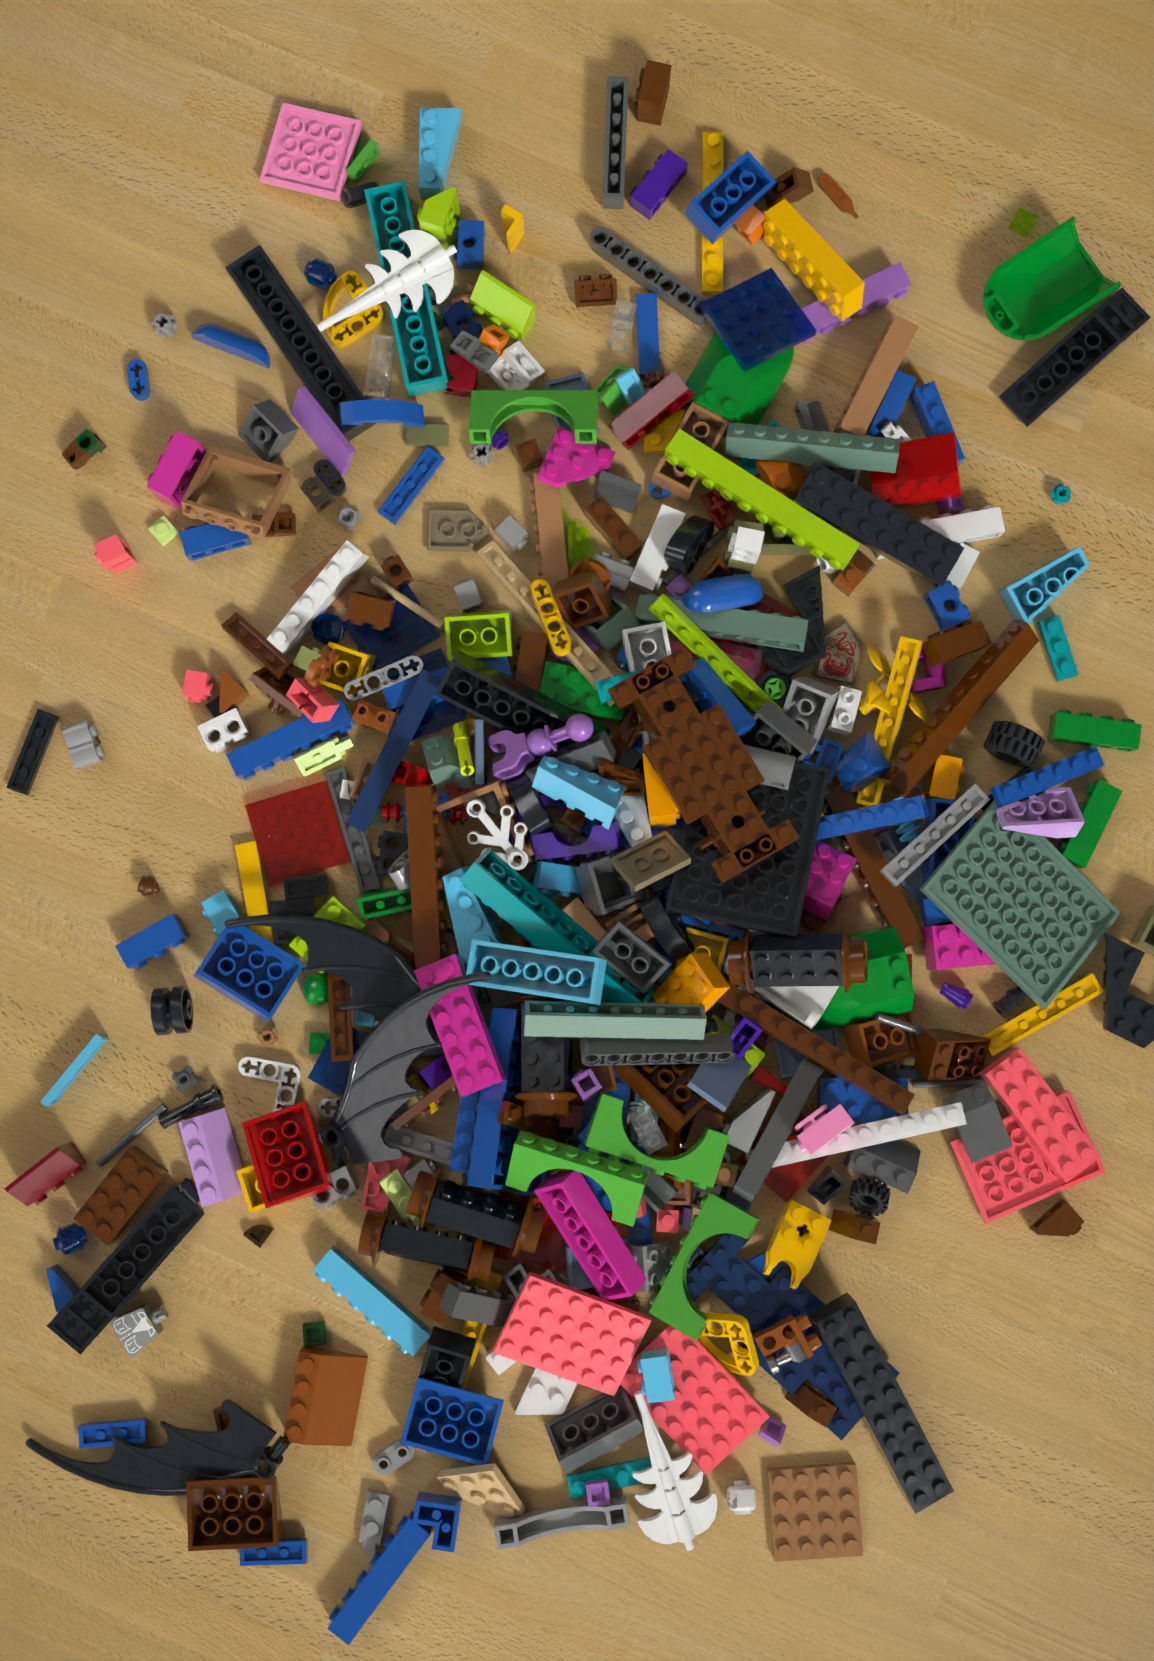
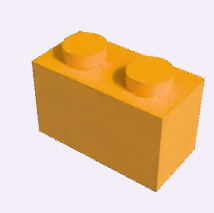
[925,754,964,800]

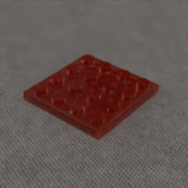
[245,780,351,887]

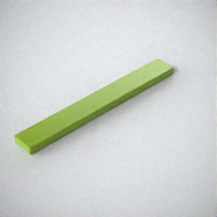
[648,594,785,713]

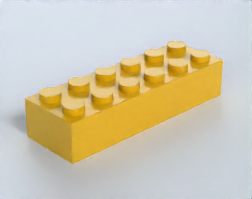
[763,199,865,322]

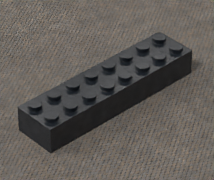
[792,462,964,587]
[435,650,611,752]

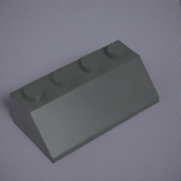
[544,1384,644,1473]

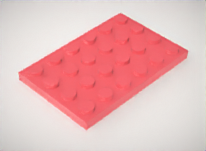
[949,1090,1106,1224]
[493,1272,651,1396]
[621,1324,770,1475]

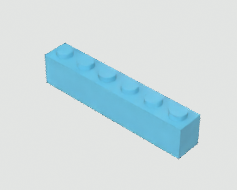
[313,1245,432,1356]

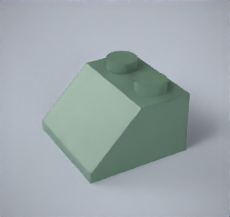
[582,592,640,652]
[421,735,475,787]

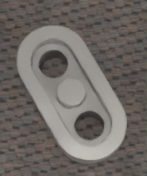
[373,1438,415,1475]

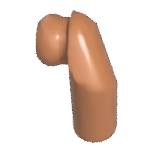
[451,282,476,308]

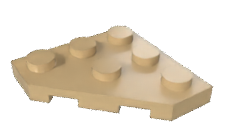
[437,1463,526,1517]

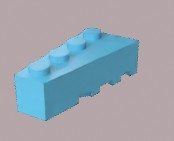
[419,108,463,200]
[999,547,1090,624]
[532,755,626,830]
[442,866,505,964]

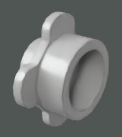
[336,506,361,530]

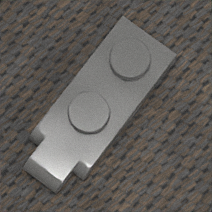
[359,1489,390,1554]

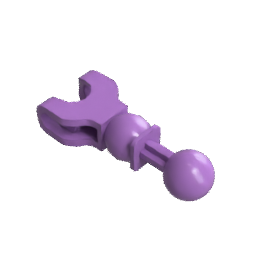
[488,714,594,780]

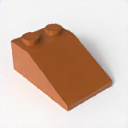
[843,1011,918,1067]

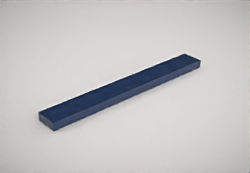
[346,669,442,832]

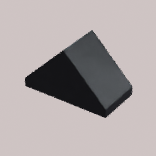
[807,1165,849,1205]

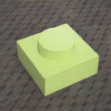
[148,515,179,546]

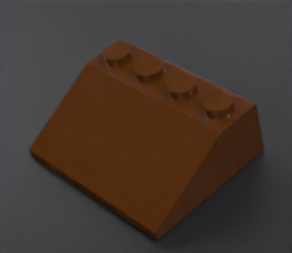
[613,1064,708,1133]
[186,1476,283,1551]

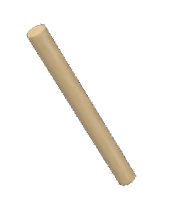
[370,576,445,629]

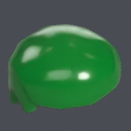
[302,973,328,1006]

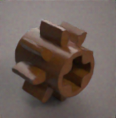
[642,368,664,390]

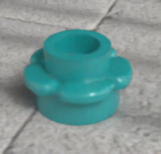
[1050,484,1071,504]

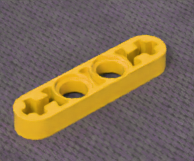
[531,579,571,656]

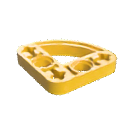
[323,271,384,348]
[699,1312,759,1376]

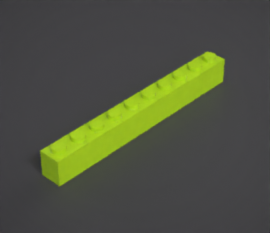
[664,428,860,571]

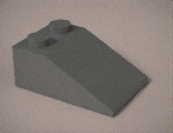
[943,1081,1013,1163]

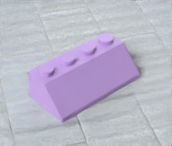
[178,1107,243,1207]

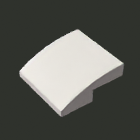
[488,341,545,390]

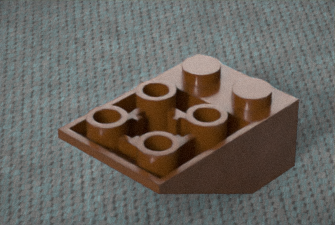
[913,1029,991,1081]

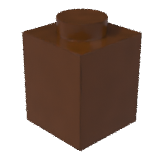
[515,438,543,472]

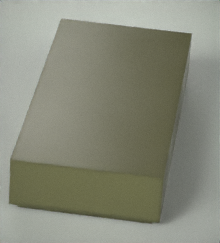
[406,424,449,447]

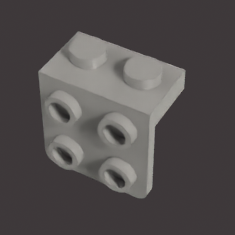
[626,1240,674,1292]

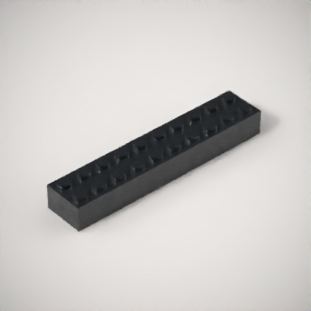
[225,245,376,441]
[809,1292,954,1514]

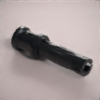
[992,986,1027,1018]
[158,1084,224,1129]

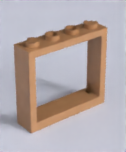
[181,444,291,539]
[437,779,534,872]

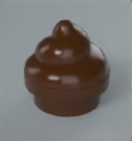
[137,875,161,896]

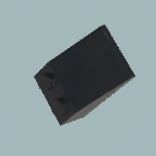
[419,1326,476,1388]

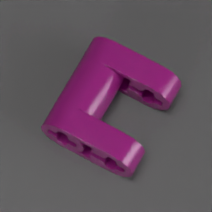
[909,647,948,693]

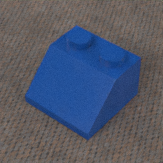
[836,731,890,792]

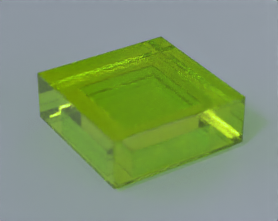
[1008,207,1038,237]

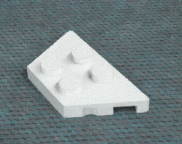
[514,1368,577,1415]

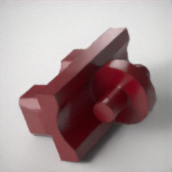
[700,489,737,530]

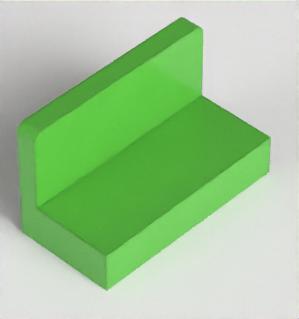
[346,138,380,185]
[594,364,630,415]

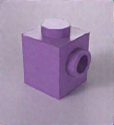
[571,1069,603,1102]

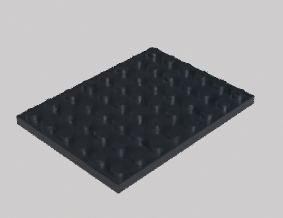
[665,762,830,938]

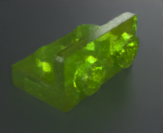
[568,522,590,570]

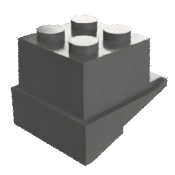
[574,847,645,915]

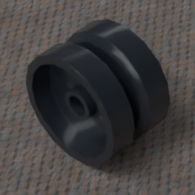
[150,986,193,1036]

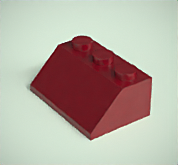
[4,1142,87,1206]

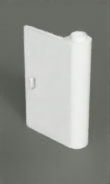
[722,929,839,1030]

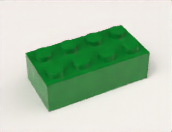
[539,661,624,723]

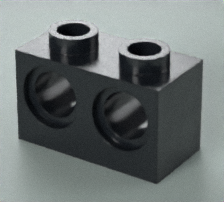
[374,831,408,876]

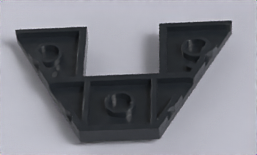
[726,565,826,677]
[1103,933,1154,1048]

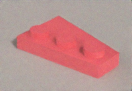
[361,1154,412,1212]

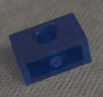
[441,300,483,340]

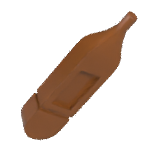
[817,173,858,219]

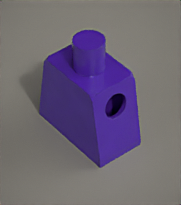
[418,1053,452,1091]

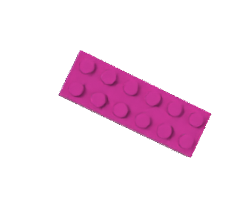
[414,954,507,1097]
[534,1170,647,1300]

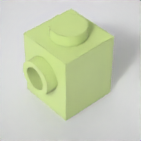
[293,646,321,673]

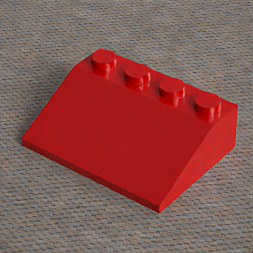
[871,432,963,508]
[242,1101,334,1209]

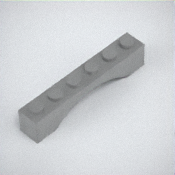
[494,1495,630,1550]

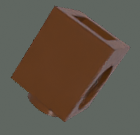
[381,555,414,591]

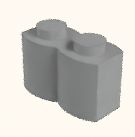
[62,720,105,770]

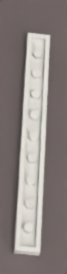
[745,1102,967,1168]

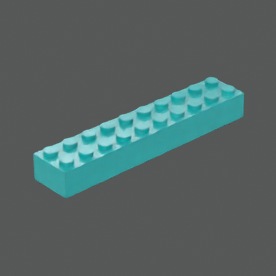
[364,181,448,397]
[459,848,655,1003]

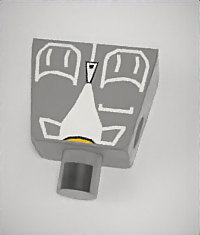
[110,1304,168,1358]

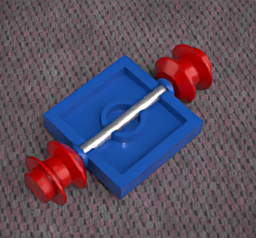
[382,793,469,834]

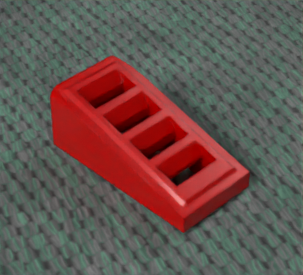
[749,1065,788,1094]

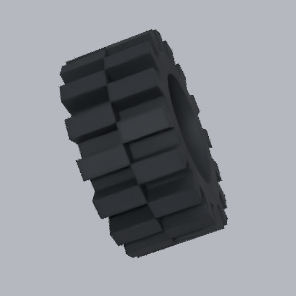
[848,1176,891,1216]

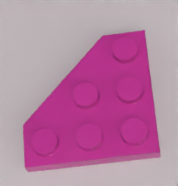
[536,425,615,488]

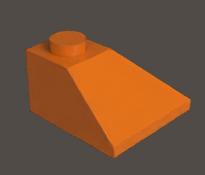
[754,459,804,494]

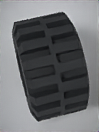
[983,721,1045,767]

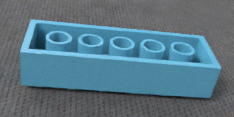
[466,939,607,1005]

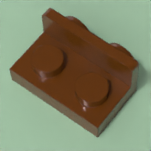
[574,274,618,307]

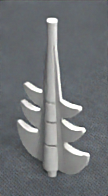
[316,230,457,332]
[632,1391,717,1551]

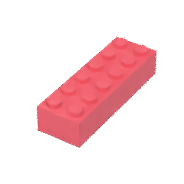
[979,1047,1101,1183]

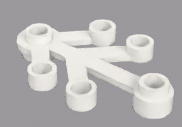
[467,799,529,870]

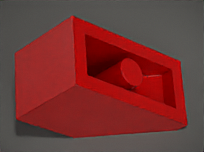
[391,761,430,787]

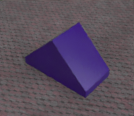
[729,1016,764,1060]

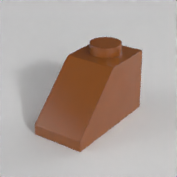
[832,552,875,597]

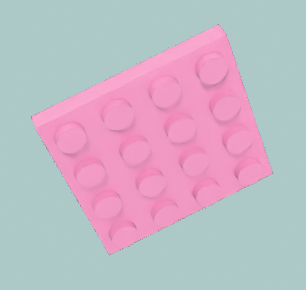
[260,103,362,201]

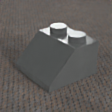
[239,399,299,462]

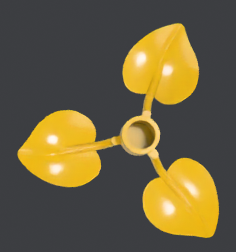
[858,644,929,721]

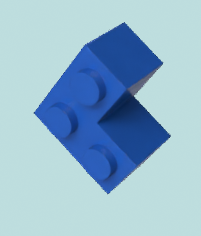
[413,1492,462,1553]

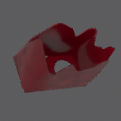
[443,350,479,398]

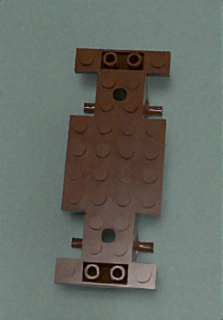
[608,647,799,884]

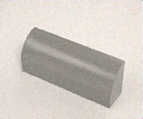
[744,745,796,790]

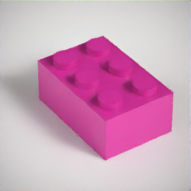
[146,431,206,510]
[803,840,857,921]
[922,924,995,970]

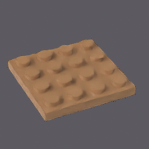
[767,1462,863,1562]

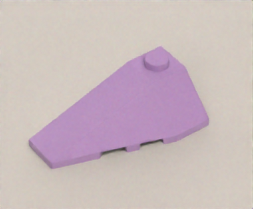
[996,787,1085,838]

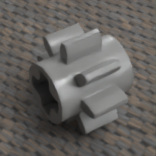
[151,311,179,340]
[469,444,495,469]

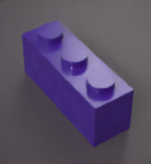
[630,149,688,220]

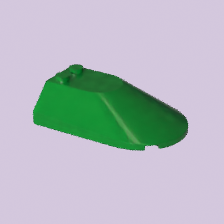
[983,216,1122,341]
[685,310,794,425]
[781,925,914,1030]

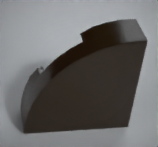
[243,1225,274,1248]

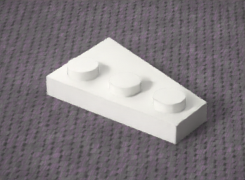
[614,796,652,847]

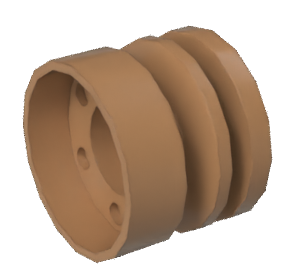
[605,900,654,941]

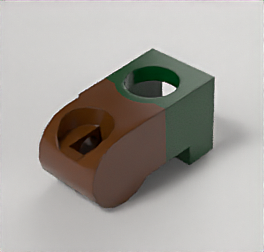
[62,428,107,470]

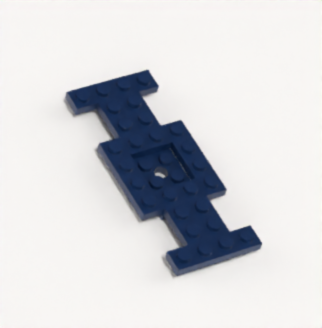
[686,1233,900,1441]

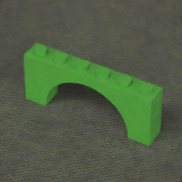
[468,390,598,444]
[584,1092,730,1190]
[505,1131,649,1227]
[649,1192,760,1340]

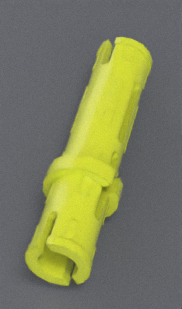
[453,722,474,776]

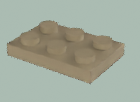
[611,830,691,892]

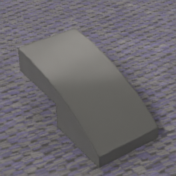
[450,330,499,373]

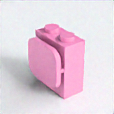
[794,1104,855,1155]

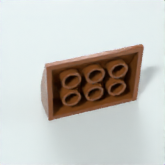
[283,1345,368,1446]

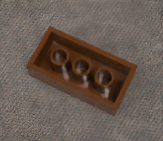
[73,1145,169,1246]

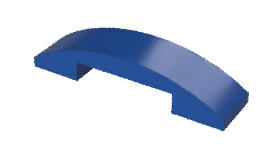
[339,399,425,427]

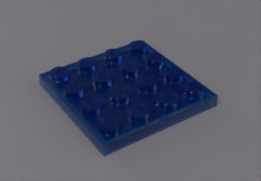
[700,268,817,371]

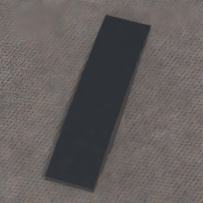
[999,287,1151,427]
[47,1186,204,1355]

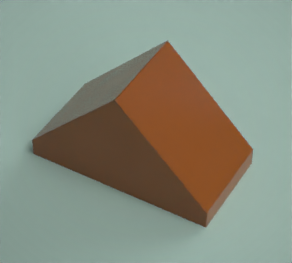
[219,670,249,714]

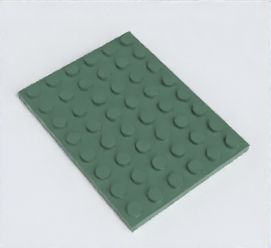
[919,799,1121,1009]

